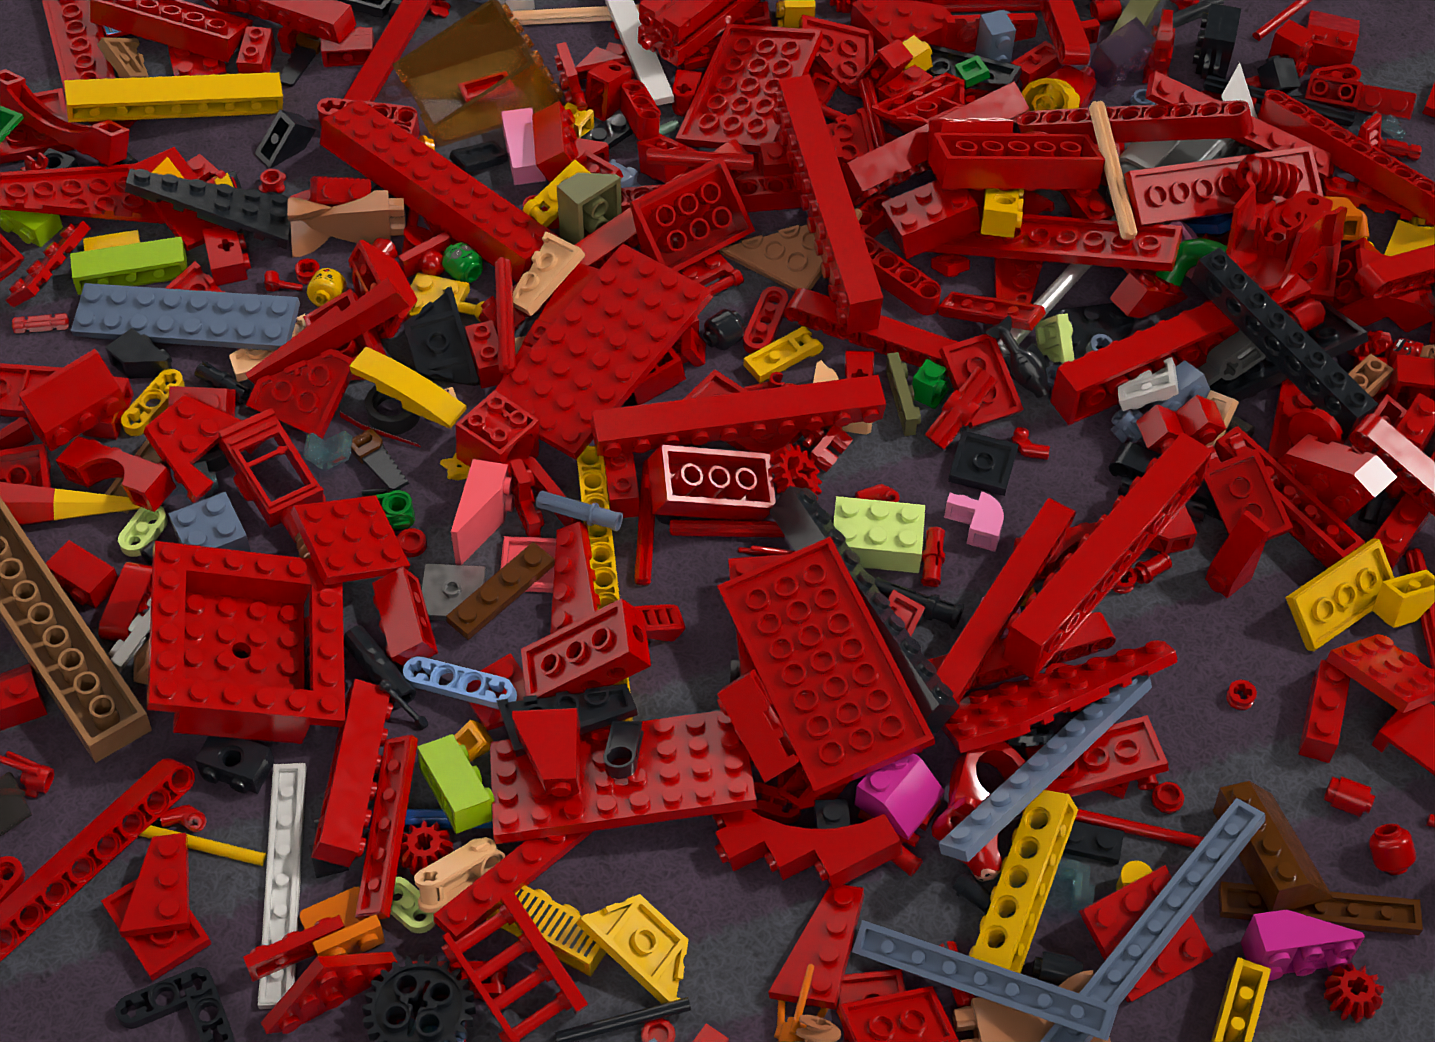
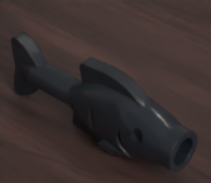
[986,315,1051,398]

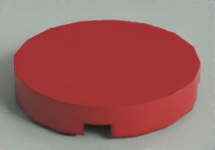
[1289,407,1344,446]

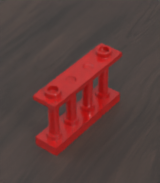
[441,889,588,1042]

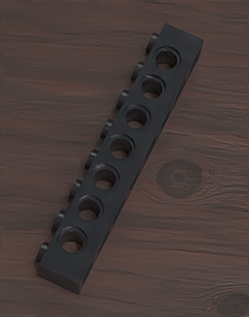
[1191,247,1378,437]

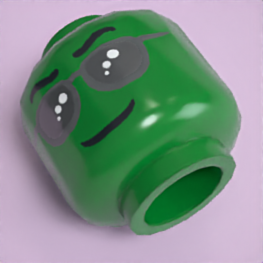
[442,242,483,282]

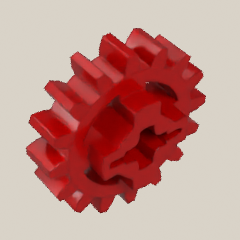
[769,444,822,500]

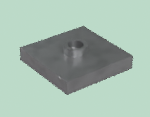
[422,564,486,621]

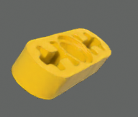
[121,369,185,436]

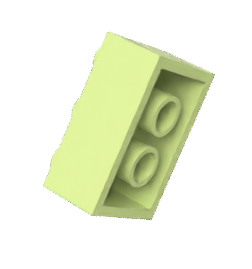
[833,496,925,573]

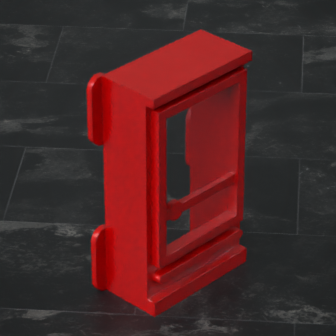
[218,408,326,528]

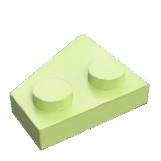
[1035,314,1075,364]

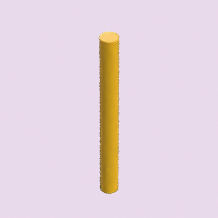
[139,825,267,866]

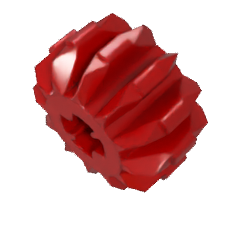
[400,820,454,876]
[1324,962,1384,1023]

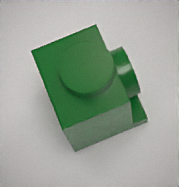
[912,359,949,409]

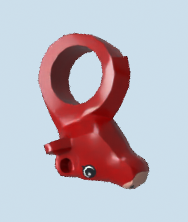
[931,741,1025,882]

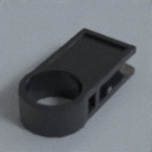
[604,721,644,779]

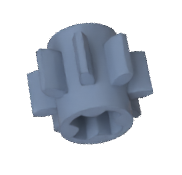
[1111,409,1143,443]

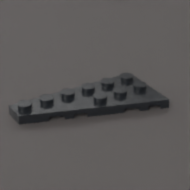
[125,169,290,249]
[1210,300,1369,402]

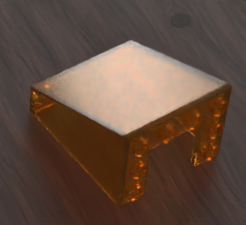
[392,0,565,147]

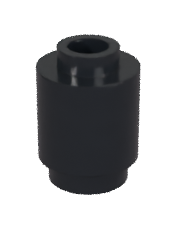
[1032,951,1083,986]

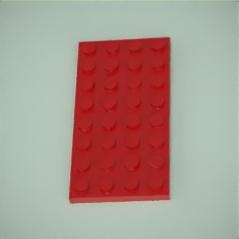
[495,243,713,460]
[717,536,935,797]
[490,710,757,844]

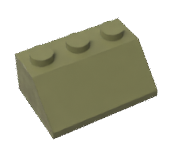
[557,172,622,245]

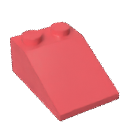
[451,459,515,565]

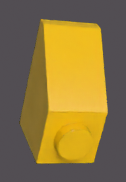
[1373,570,1435,628]

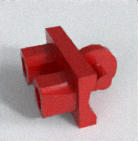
[802,425,853,472]

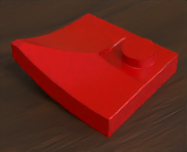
[466,653,526,731]

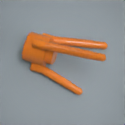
[774,964,828,1042]

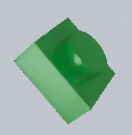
[955,55,990,88]

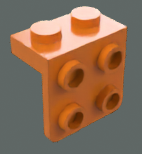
[299,887,385,957]

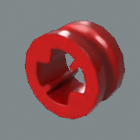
[295,258,320,285]
[1112,567,1137,594]
[1226,679,1257,710]

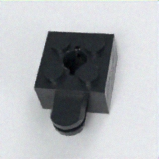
[1192,3,1241,79]

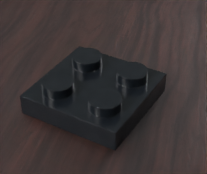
[948,430,1019,496]

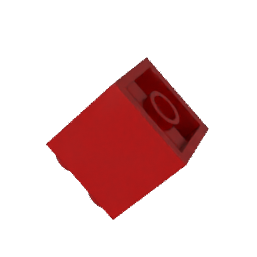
[455,390,539,477]

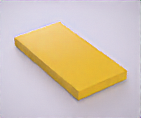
[1285,539,1394,651]

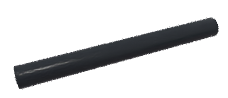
[555,997,691,1042]

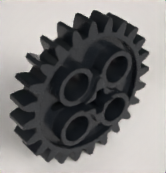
[362,955,476,1042]

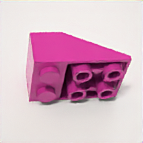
[1241,910,1365,981]

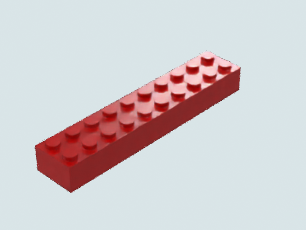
[773,74,883,335]
[319,99,560,283]
[1050,273,1312,425]
[1003,432,1213,679]

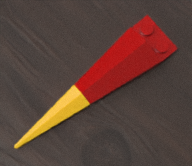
[0,482,162,526]

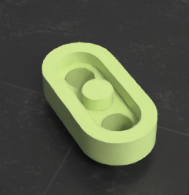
[118,506,168,557]
[390,877,436,933]

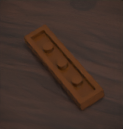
[446,542,555,640]

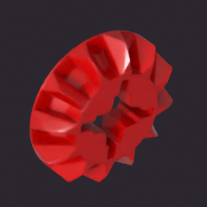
[1347,330,1393,356]

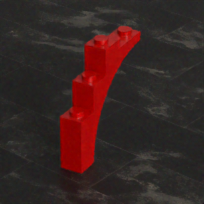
[712,809,903,889]

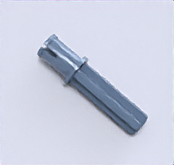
[536,491,623,531]

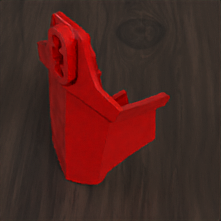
[1226,171,1347,292]

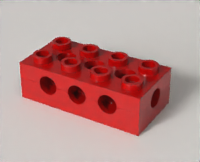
[521,598,651,698]

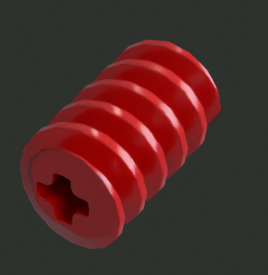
[1235,154,1299,199]

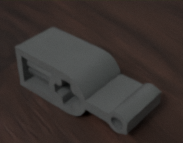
[1197,330,1266,387]

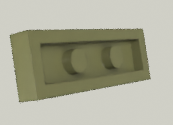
[885,352,921,436]

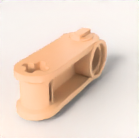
[414,837,505,913]

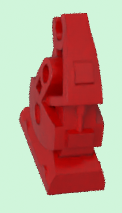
[1142,9,1175,83]

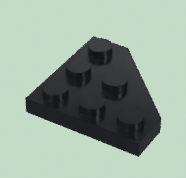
[1046,303,1135,363]

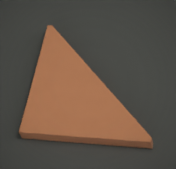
[719,208,862,292]

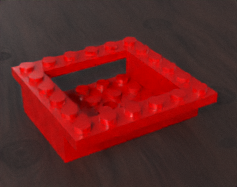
[147,541,345,744]

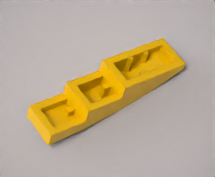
[349,347,466,429]

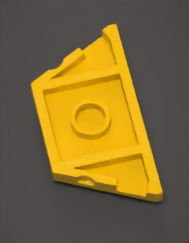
[575,894,689,1004]

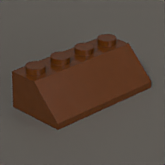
[1213,781,1332,912]

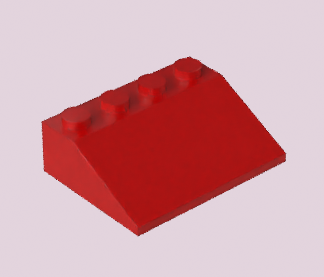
[629,156,755,272]

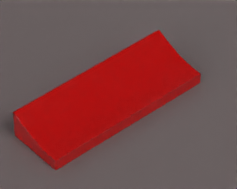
[90,0,253,63]

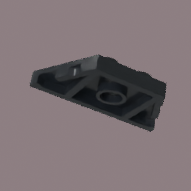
[403,286,480,386]

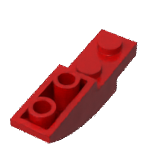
[1305,73,1417,121]

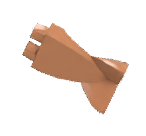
[288,190,405,258]
[952,970,1111,1042]

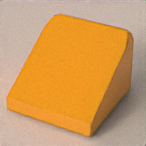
[454,720,493,762]

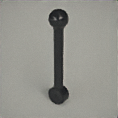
[379,679,428,730]

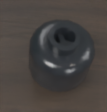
[703,309,746,351]

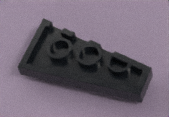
[496,683,638,757]

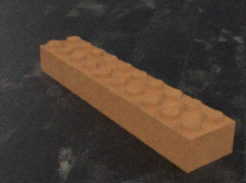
[0,497,152,763]

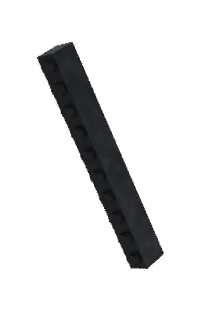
[769,486,959,733]

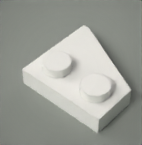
[1118,357,1179,411]

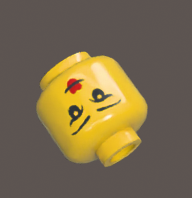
[307,268,347,307]

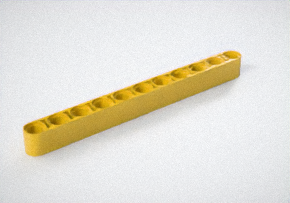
[577,446,633,726]

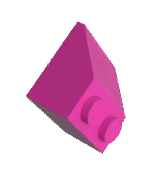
[855,754,945,840]

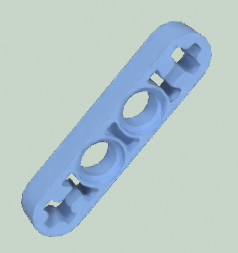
[403,656,517,709]

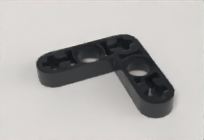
[115,967,236,1042]

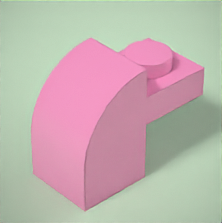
[944,491,1004,552]

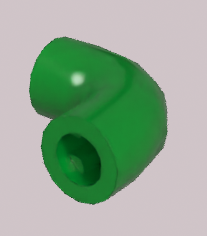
[1155,238,1227,286]

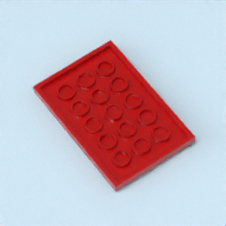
[675,24,824,153]

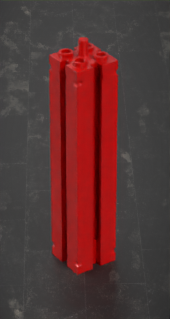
[638,0,761,66]

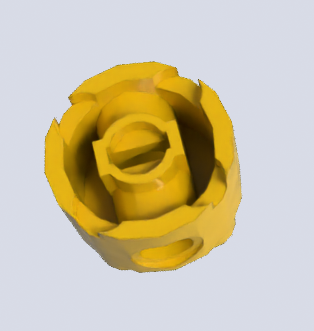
[1021,78,1080,112]

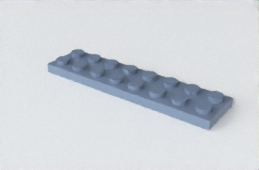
[71,283,300,351]

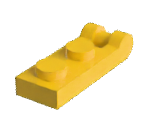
[522,160,591,227]
[743,326,823,383]

